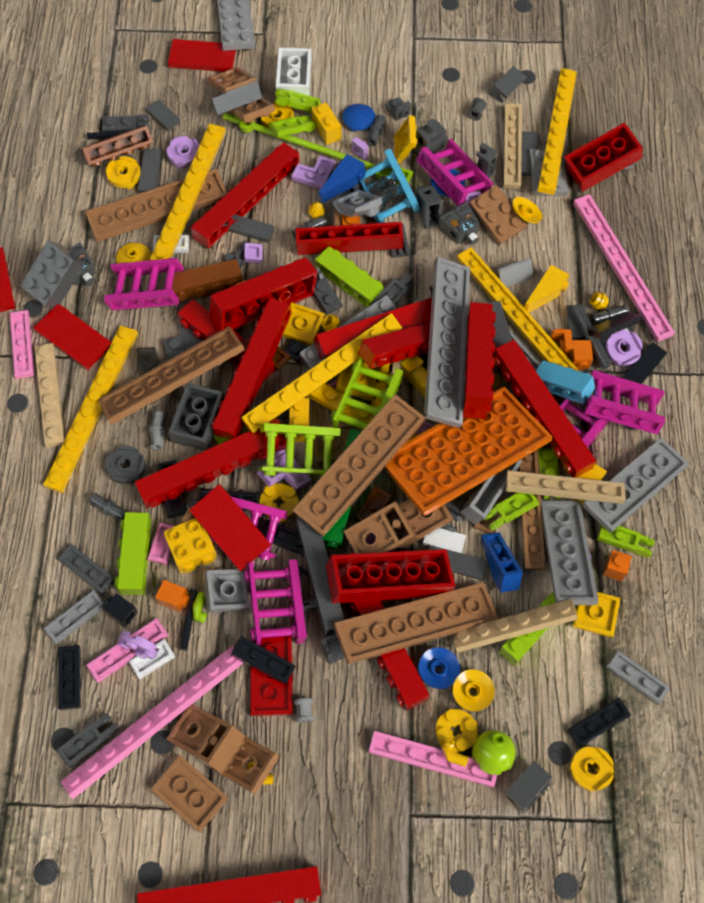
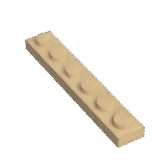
[503,103,522,189]
[35,343,65,448]
[506,470,626,504]
[453,598,578,653]

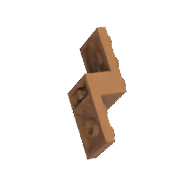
[207,67,275,123]
[344,499,454,554]
[166,704,280,795]

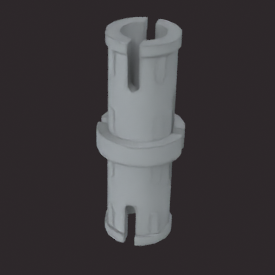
[150,411,165,450]

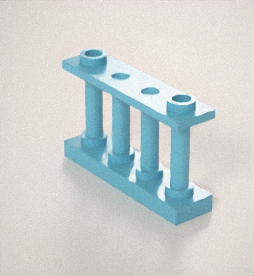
[358,148,421,223]

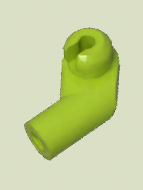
[193,592,207,623]

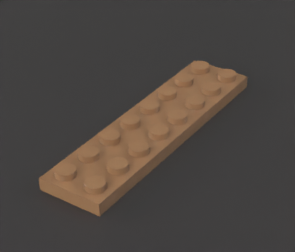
[85,169,228,242]
[98,326,245,425]
[292,394,425,537]
[333,582,499,665]

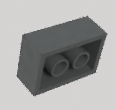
[20,240,85,308]
[168,383,225,451]

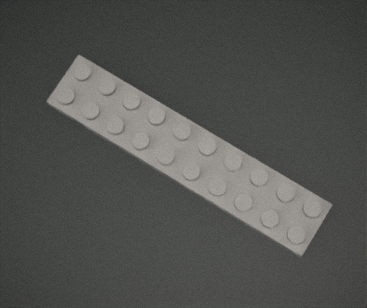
[424,257,470,428]

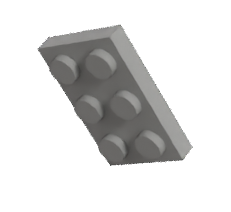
[529,149,569,196]

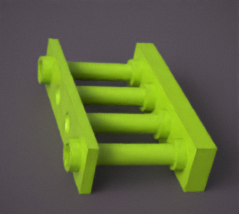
[331,357,403,429]
[258,423,341,477]

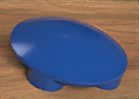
[342,104,375,132]

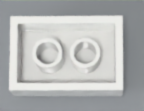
[276,48,312,96]

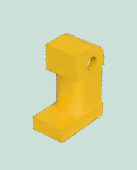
[401,356,427,399]

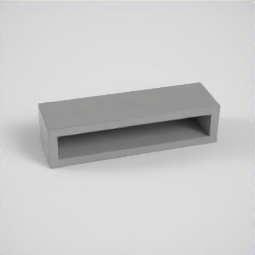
[460,460,522,524]

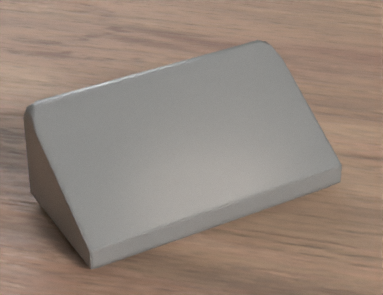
[497,258,533,287]

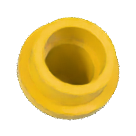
[308,201,325,219]
[590,292,609,310]
[322,314,341,331]

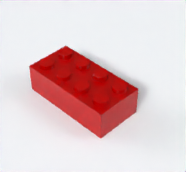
[564,122,643,192]

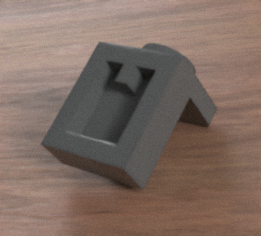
[385,97,411,121]

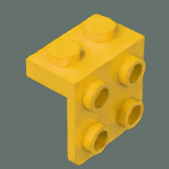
[164,518,217,574]

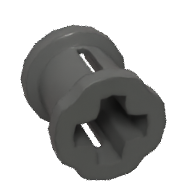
[467,98,487,121]

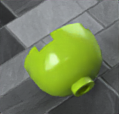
[472,729,516,775]

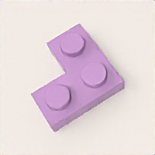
[292,156,336,189]
[257,453,312,492]

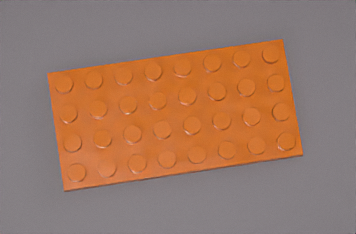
[384,386,552,516]

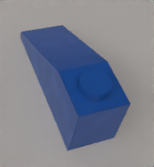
[318,154,366,204]
[481,532,523,593]

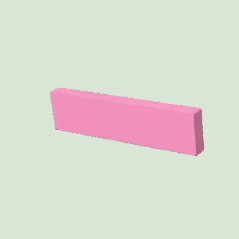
[10,310,35,379]
[86,618,169,683]

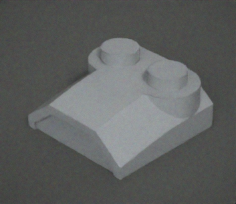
[332,190,382,217]
[204,569,250,614]

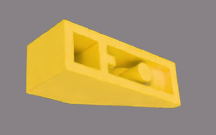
[524,265,570,313]

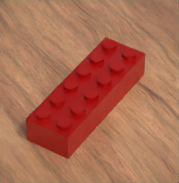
[209,257,317,332]
[463,302,496,419]
[325,549,455,604]

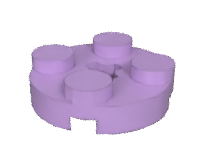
[167,136,200,169]
[604,329,642,367]
[117,631,160,660]

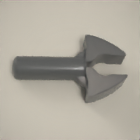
[225,241,248,267]

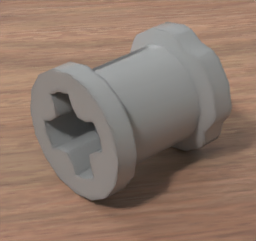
[294,698,314,723]

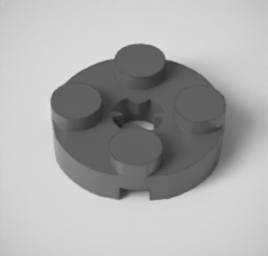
[106,446,146,484]

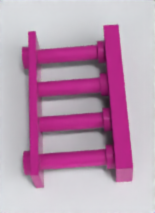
[416,139,493,206]
[104,258,184,311]
[585,370,665,435]
[560,396,609,448]
[207,491,288,561]
[244,559,307,646]

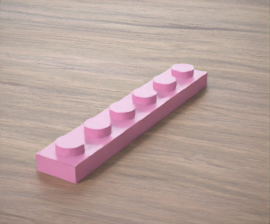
[369,731,497,788]

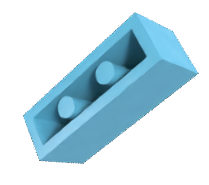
[536,360,595,404]

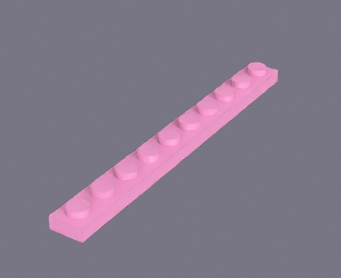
[573,194,675,342]
[61,645,243,799]

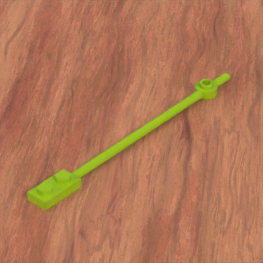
[223,113,413,185]

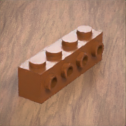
[81,125,153,167]
[172,259,243,301]

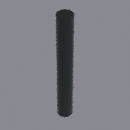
[87,130,128,140]
[180,589,198,651]

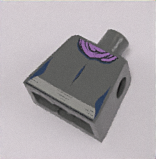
[416,186,443,229]

